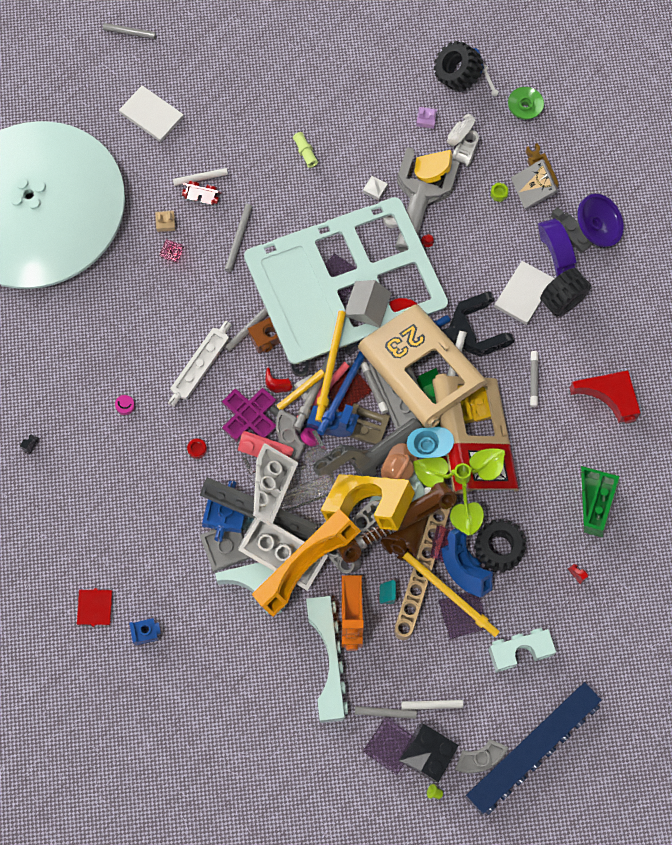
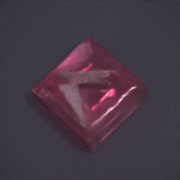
[159,239,184,263]

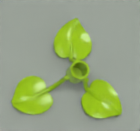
[413,449,505,536]

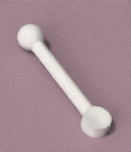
[482,65,498,97]

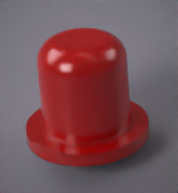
[421,234,434,248]

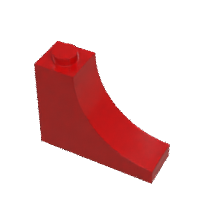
[570,370,640,424]

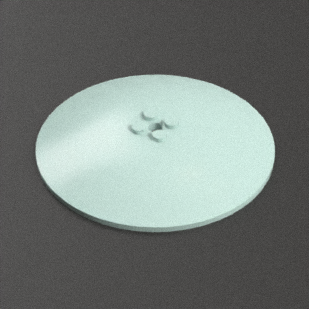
[0,121,125,289]

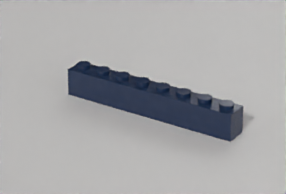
[464,682,602,816]

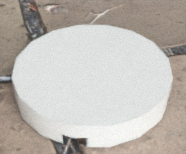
[447,114,475,147]

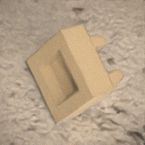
[155,211,175,232]

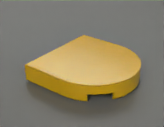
[414,150,453,183]

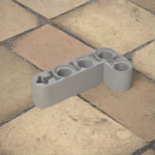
[327,500,381,573]

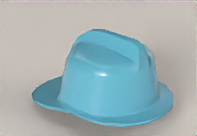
[407,427,454,458]

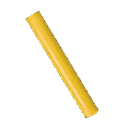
[277,369,325,410]

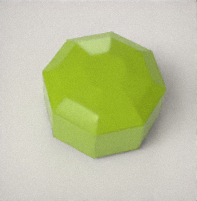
[490,183,508,202]

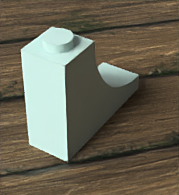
[215,563,285,614]

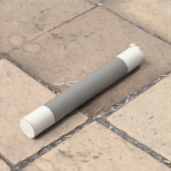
[530,351,538,407]
[361,362,389,414]

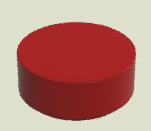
[187,438,207,459]

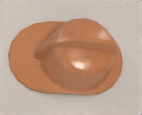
[381,443,417,480]

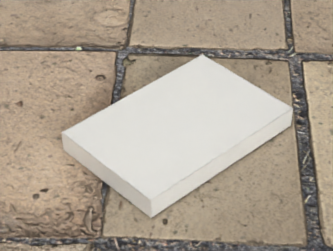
[119,86,184,142]
[494,261,555,325]

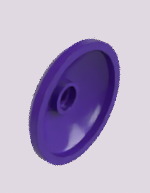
[577,193,624,247]

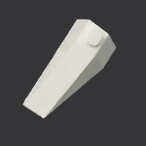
[253,443,298,525]

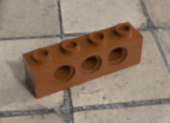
[247,317,281,353]

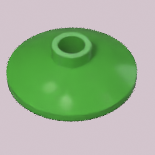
[508,87,544,119]

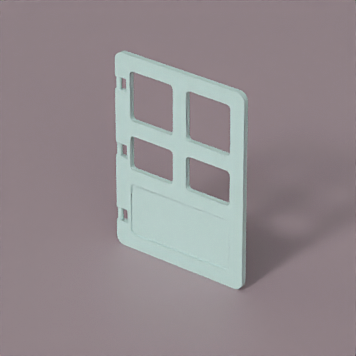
[244,197,448,364]

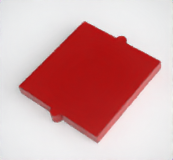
[77,588,112,627]

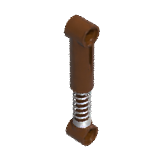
[336,482,457,563]

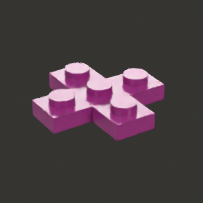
[222,388,276,442]

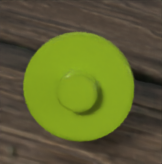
[427,784,443,799]

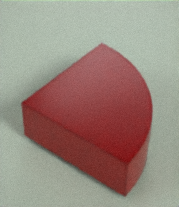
[568,564,588,584]

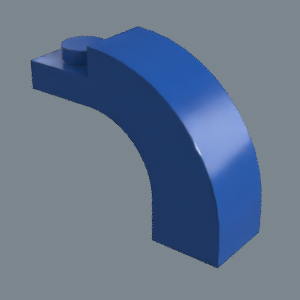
[306,404,359,437]
[442,528,493,597]

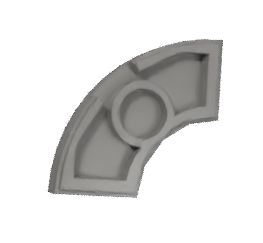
[276,409,306,462]
[455,739,509,774]

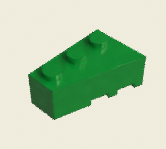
[581,466,620,538]

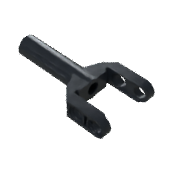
[422,291,515,358]

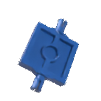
[202,481,246,542]

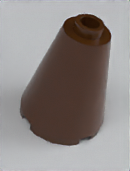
[381,516,429,562]

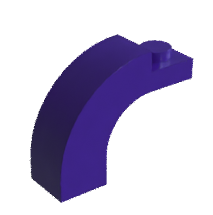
[537,218,577,277]

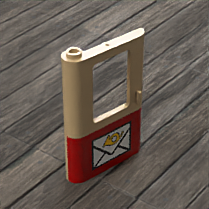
[432,374,519,494]

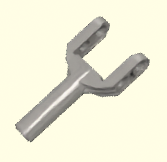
[395,147,460,252]

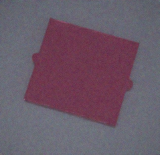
[430,525,450,563]

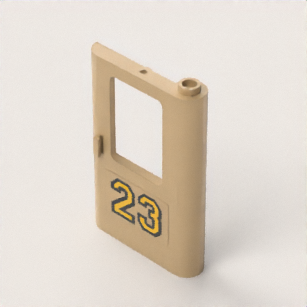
[358,305,488,428]

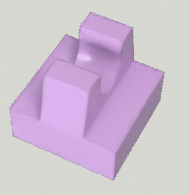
[416,107,437,129]

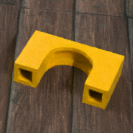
[321,474,415,531]

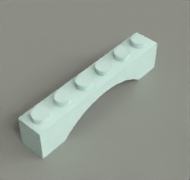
[306,596,348,723]

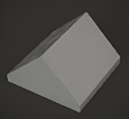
[345,280,391,328]

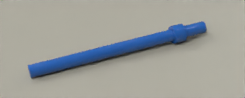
[317,351,365,435]

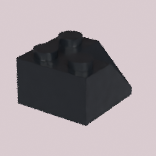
[398,723,459,782]

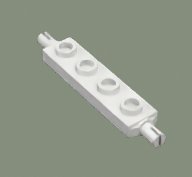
[168,321,232,407]

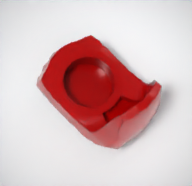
[265,368,293,393]

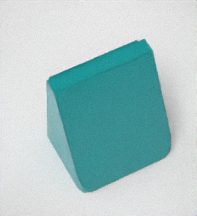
[379,580,396,604]

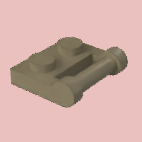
[347,403,391,445]

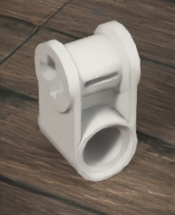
[452,130,479,167]

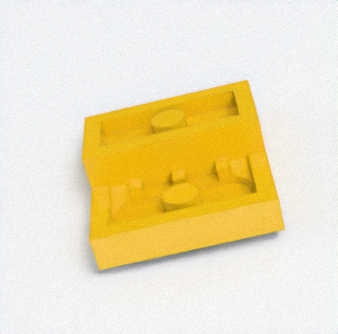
[457,385,492,424]

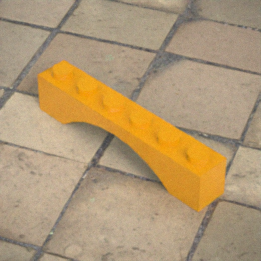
[252,509,361,617]

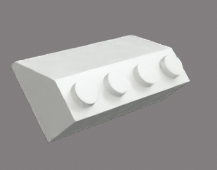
[238,517,328,591]

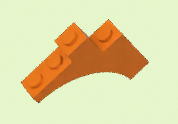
[341,575,363,651]

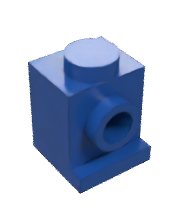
[129,618,161,646]

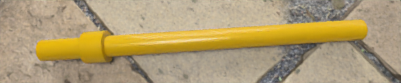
[315,311,346,422]
[402,551,500,637]

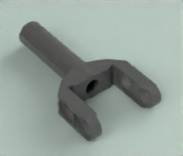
[313,418,423,508]

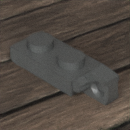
[551,207,593,254]

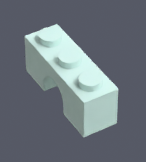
[488,628,556,673]

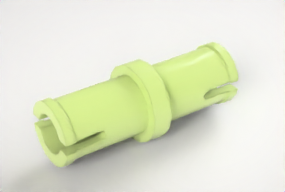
[293,132,318,168]

